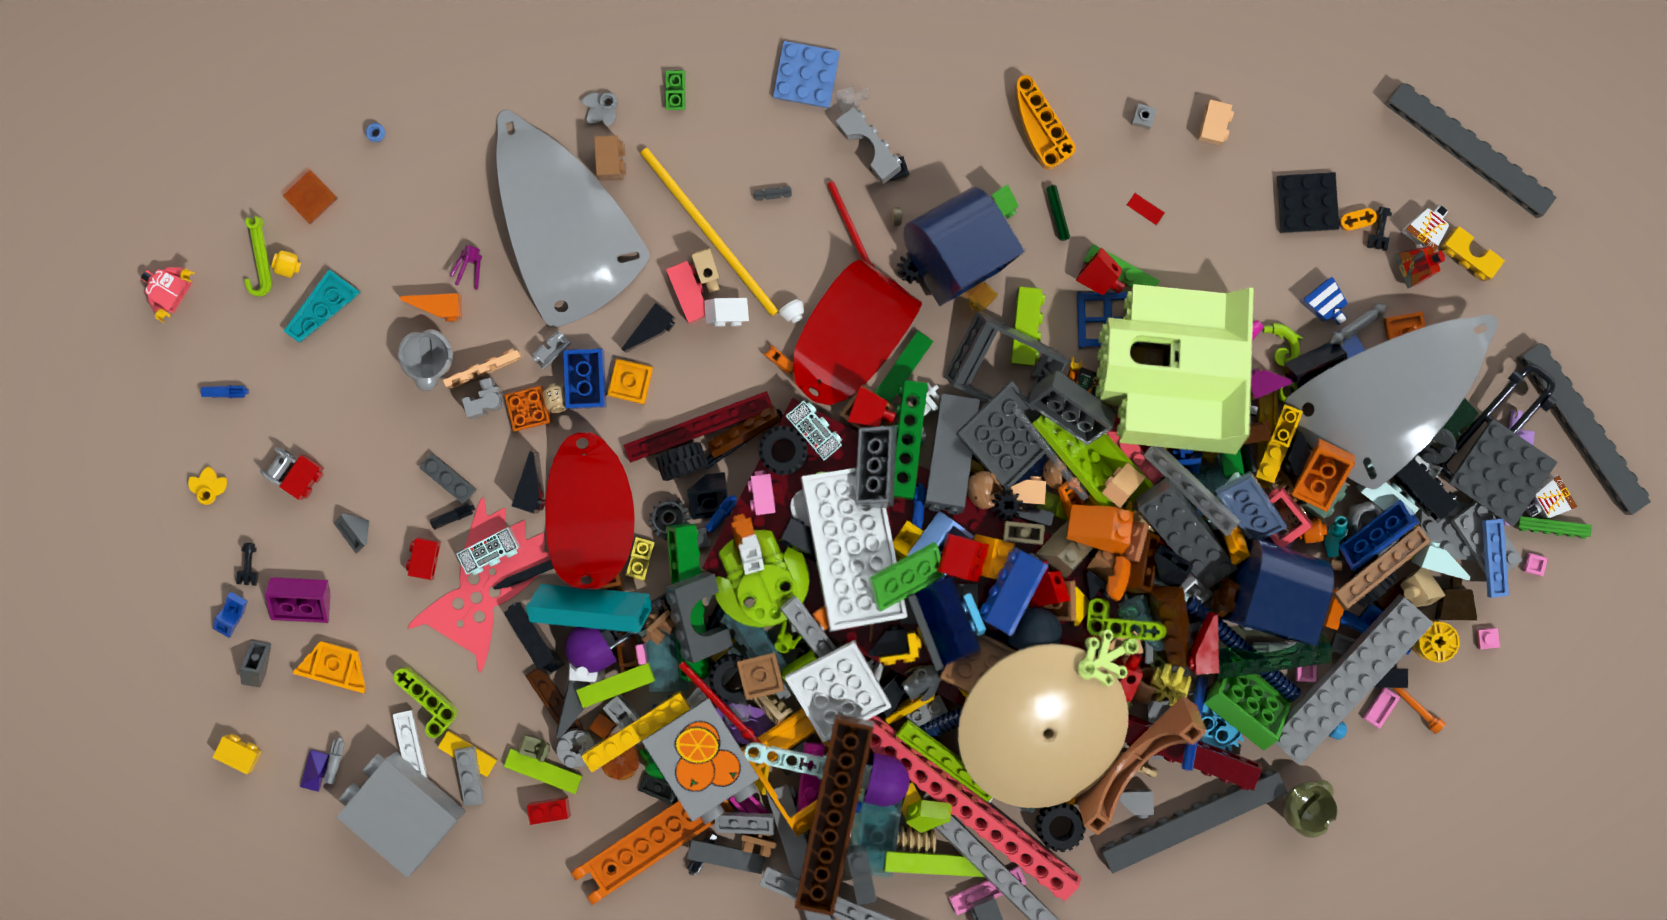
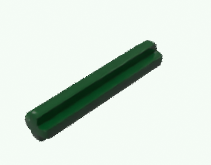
[1046,185,1070,241]

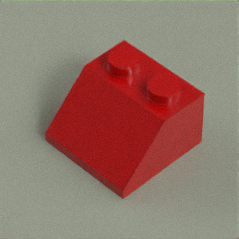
[937,533,989,582]

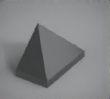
[334,514,369,553]

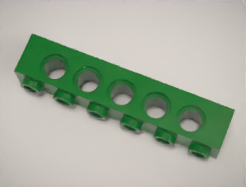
[894,380,928,500]

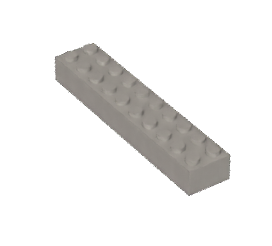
[1275,594,1434,765]

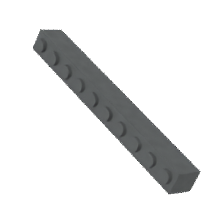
[1384,83,1557,218]
[1517,343,1651,515]
[1100,769,1288,874]

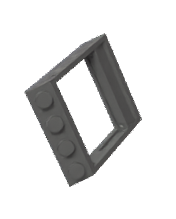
[944,311,1069,414]

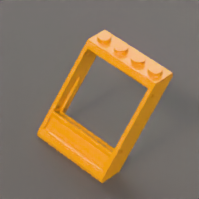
[741,708,862,837]

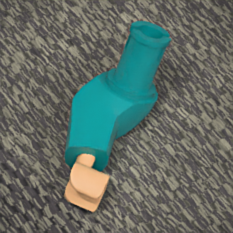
[1324,516,1348,571]

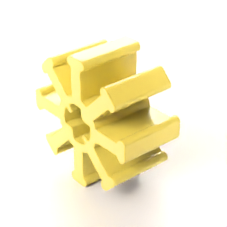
[1150,664,1191,706]

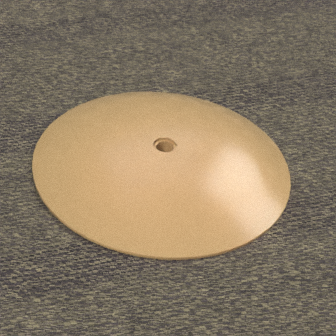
[958,644,1128,808]

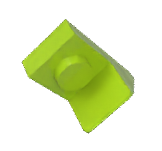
[1035,491,1071,521]

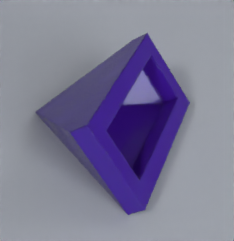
[300,749,329,792]

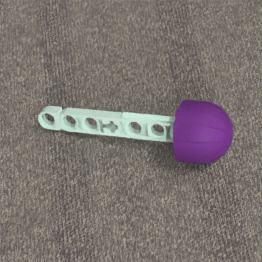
[745,742,910,807]

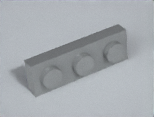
[455,747,485,806]
[715,812,774,835]

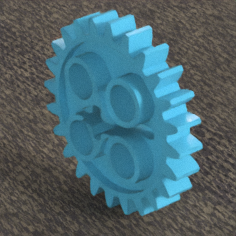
[1199,692,1245,751]

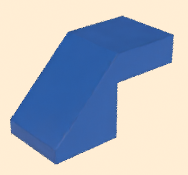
[212,592,247,638]

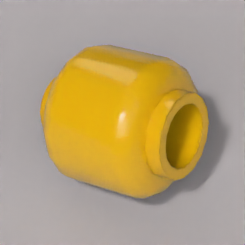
[271,250,301,278]

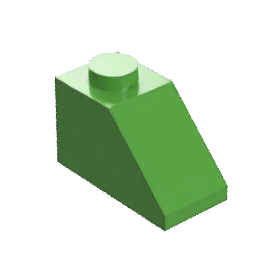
[991,184,1019,219]

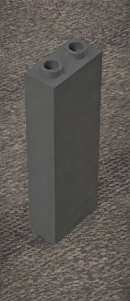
[924,393,980,514]

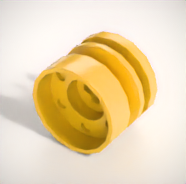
[1412,620,1460,662]

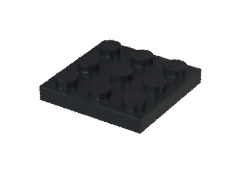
[1277,172,1339,234]

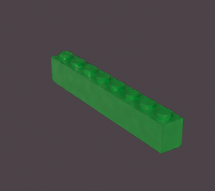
[666,523,709,681]

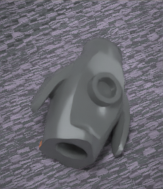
[901,663,946,702]

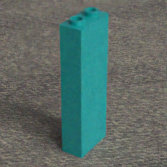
[526,584,652,633]

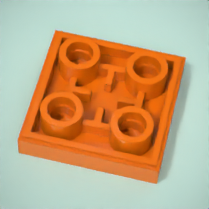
[504,385,551,432]

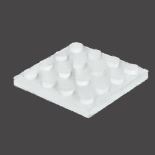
[785,640,892,742]

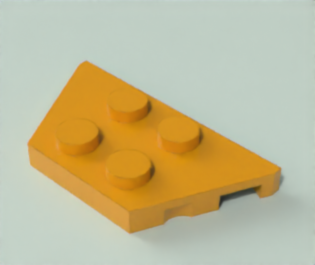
[292,641,366,694]

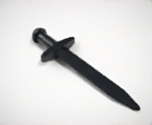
[493,554,554,590]

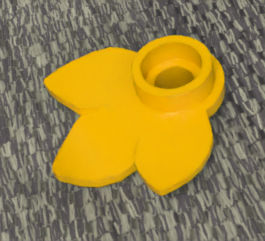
[188,466,227,505]

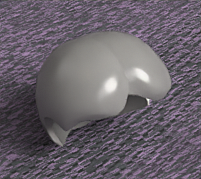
[398,329,453,391]

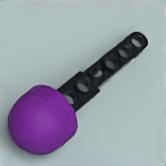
[565,571,707,673]

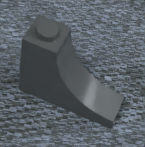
[847,843,877,906]

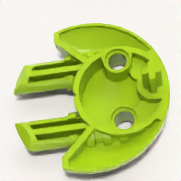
[715,530,810,628]

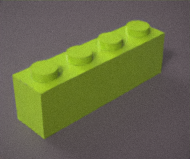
[1010,286,1045,367]

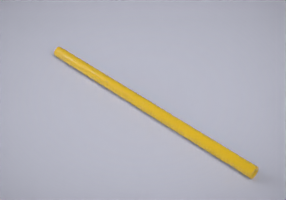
[640,147,779,317]

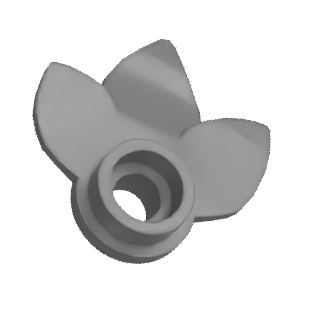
[582,92,618,126]

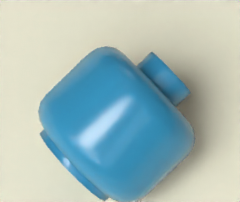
[1328,721,1347,740]

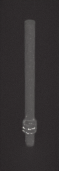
[1011,405,1089,501]

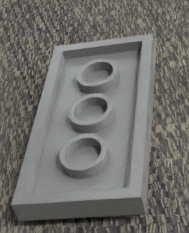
[1451,501,1522,575]

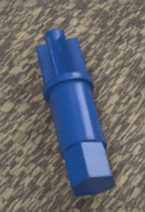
[201,385,249,398]
[912,483,927,530]
[705,495,737,532]

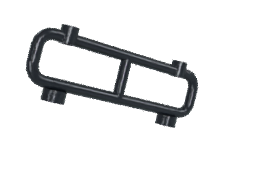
[1439,365,1557,480]

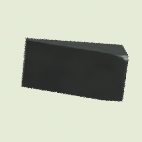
[638,772,678,805]

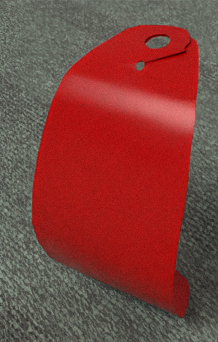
[793,260,922,405]

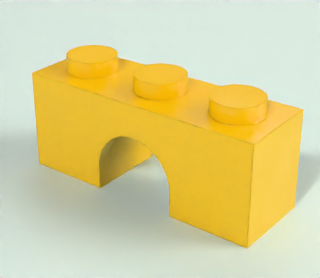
[1440,226,1505,281]

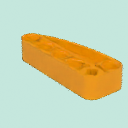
[1015,75,1076,170]

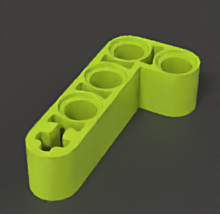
[1087,598,1167,641]
[393,667,458,738]

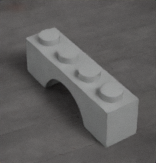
[836,107,902,184]

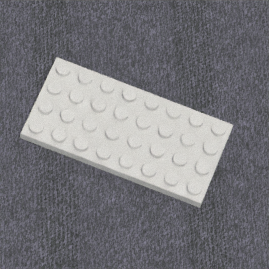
[801,468,907,631]

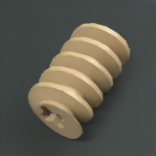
[896,826,936,854]

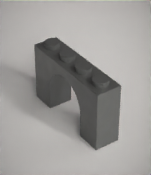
[665,572,733,663]

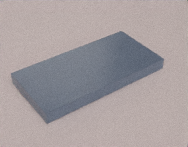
[1215,472,1287,540]

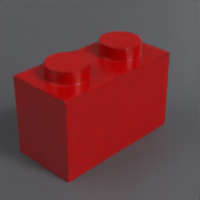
[279,455,324,500]
[406,537,441,580]
[527,796,571,825]

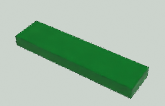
[875,331,934,404]

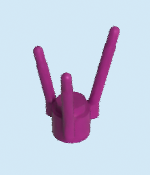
[450,245,482,290]

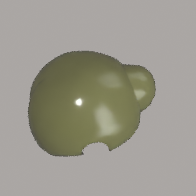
[1283,780,1338,838]

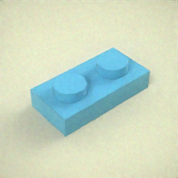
[961,593,985,636]

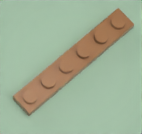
[1333,526,1431,610]

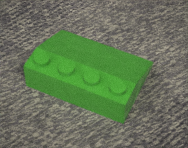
[1204,655,1292,751]

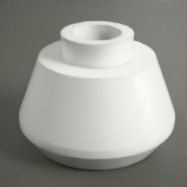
[779,299,804,324]

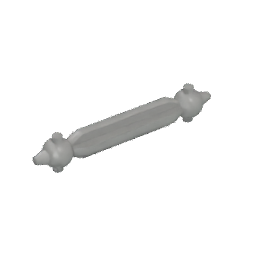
[1330,303,1387,346]

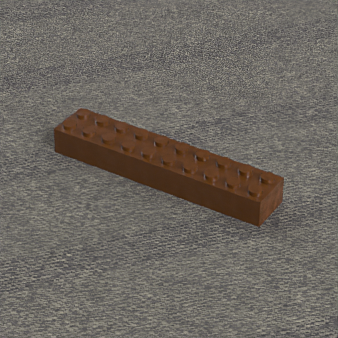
[795,713,874,916]

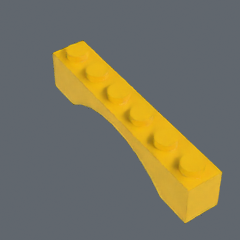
[581,690,691,772]

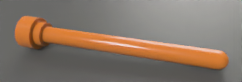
[1392,688,1446,734]

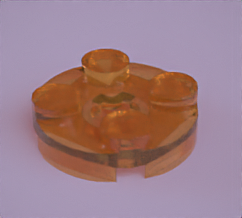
[601,746,640,781]

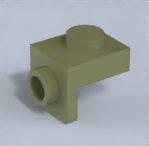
[517,734,550,762]

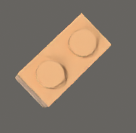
[1198,100,1234,145]
[1102,463,1146,508]

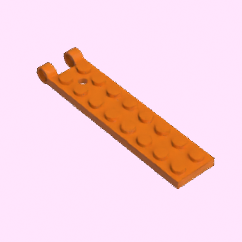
[571,799,734,905]

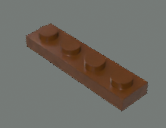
[708,405,781,458]

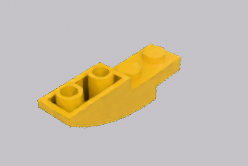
[1256,404,1303,484]

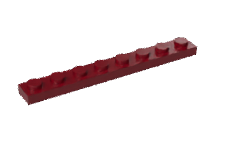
[623,391,773,463]

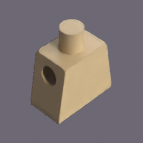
[692,247,720,293]
[1400,567,1445,607]

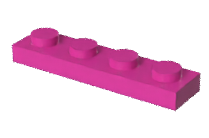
[796,743,825,813]

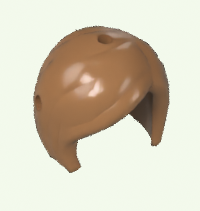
[1042,455,1070,490]
[967,471,1003,509]
[1133,666,1158,704]

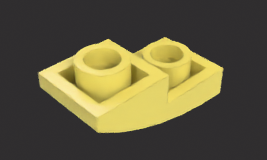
[626,537,655,581]

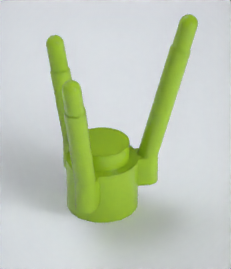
[774,619,802,653]

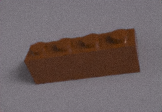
[1146,586,1193,667]

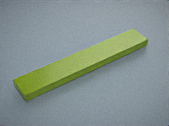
[896,720,992,802]
[883,851,997,877]

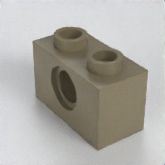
[1002,521,1045,545]

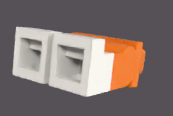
[731,514,764,575]

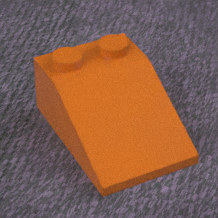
[1291,438,1355,512]
[1066,505,1134,556]

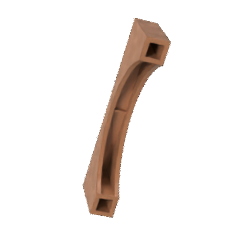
[1077,696,1207,835]

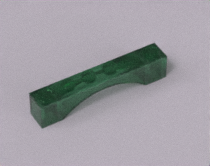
[1215,633,1333,679]

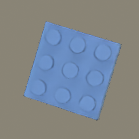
[773,41,840,109]

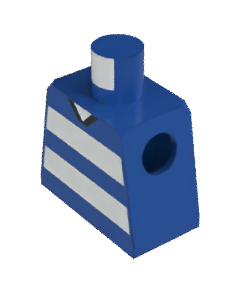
[1300,277,1348,325]

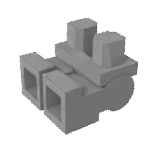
[462,378,504,420]

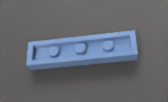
[1482,519,1509,598]

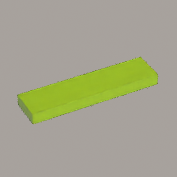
[576,662,656,708]
[504,748,583,794]

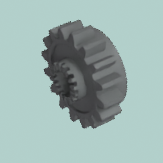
[649,499,692,541]

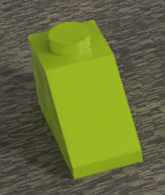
[906,800,952,833]

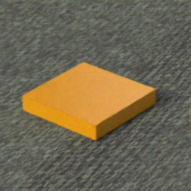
[607,359,653,405]

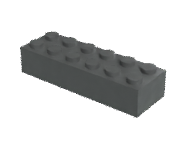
[1136,477,1239,590]

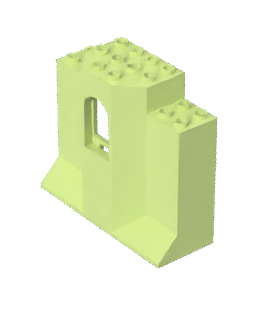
[1095,284,1253,454]

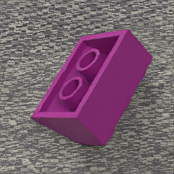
[1250,368,1292,401]
[265,577,330,623]

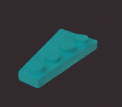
[284,270,361,343]

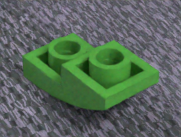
[666,70,686,110]

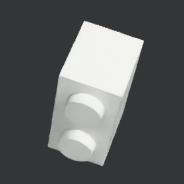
[704,298,749,327]

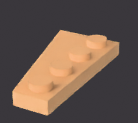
[443,349,523,389]

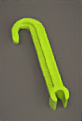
[244,216,272,296]

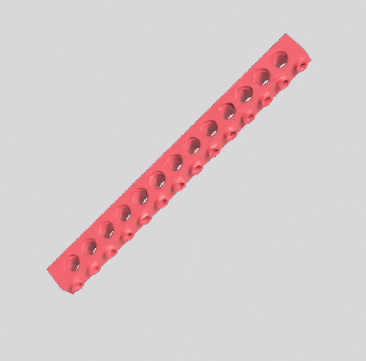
[868,715,1081,901]

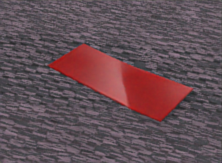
[1127,193,1165,225]

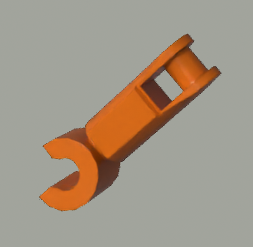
[763,345,797,386]

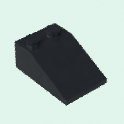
[511,451,546,514]

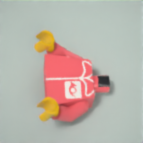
[141,267,195,323]

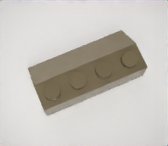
[1035,519,1094,580]

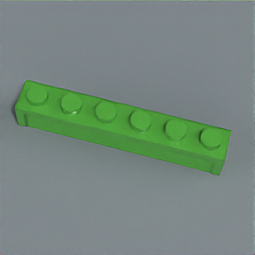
[1515,516,1592,539]

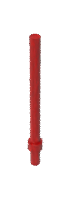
[827,181,876,269]
[678,661,762,750]

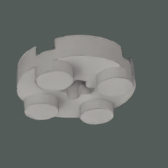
[556,728,595,768]

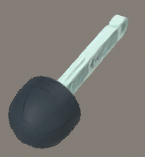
[1008,607,1062,651]

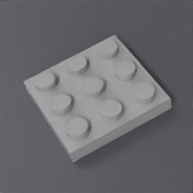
[1419,501,1476,561]

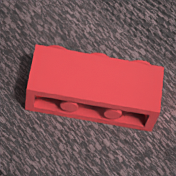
[666,261,708,324]

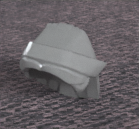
[1346,500,1383,536]

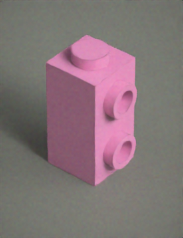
[748,471,776,515]

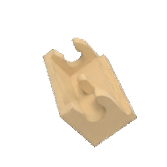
[753,693,793,726]

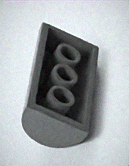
[855,426,897,508]

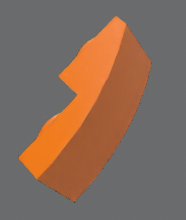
[1106,556,1131,601]

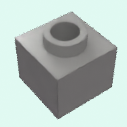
[1131,104,1157,130]

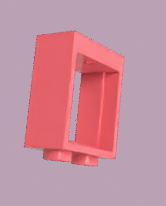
[1268,487,1312,547]

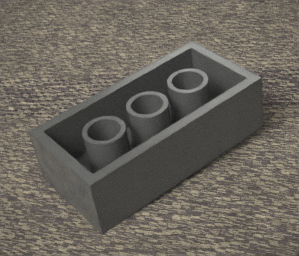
[1028,370,1116,446]

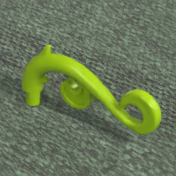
[1262,323,1303,404]

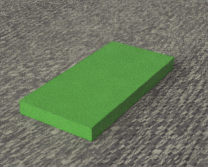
[869,542,945,612]

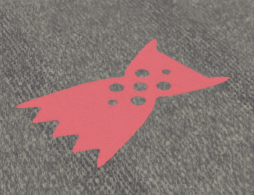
[408,497,551,673]

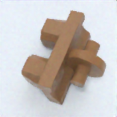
[642,610,676,645]
[741,834,777,858]

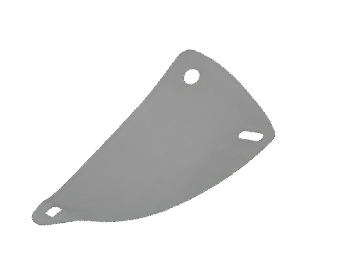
[496,110,650,327]
[1285,314,1498,489]

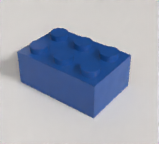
[563,349,607,409]

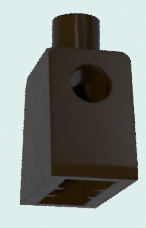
[1435,577,1477,621]

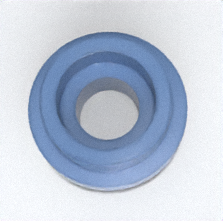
[366,123,385,142]

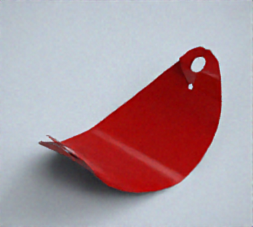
[546,432,635,589]

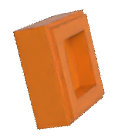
[589,712,616,739]

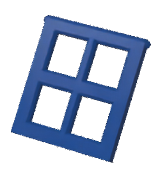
[1077,292,1139,349]

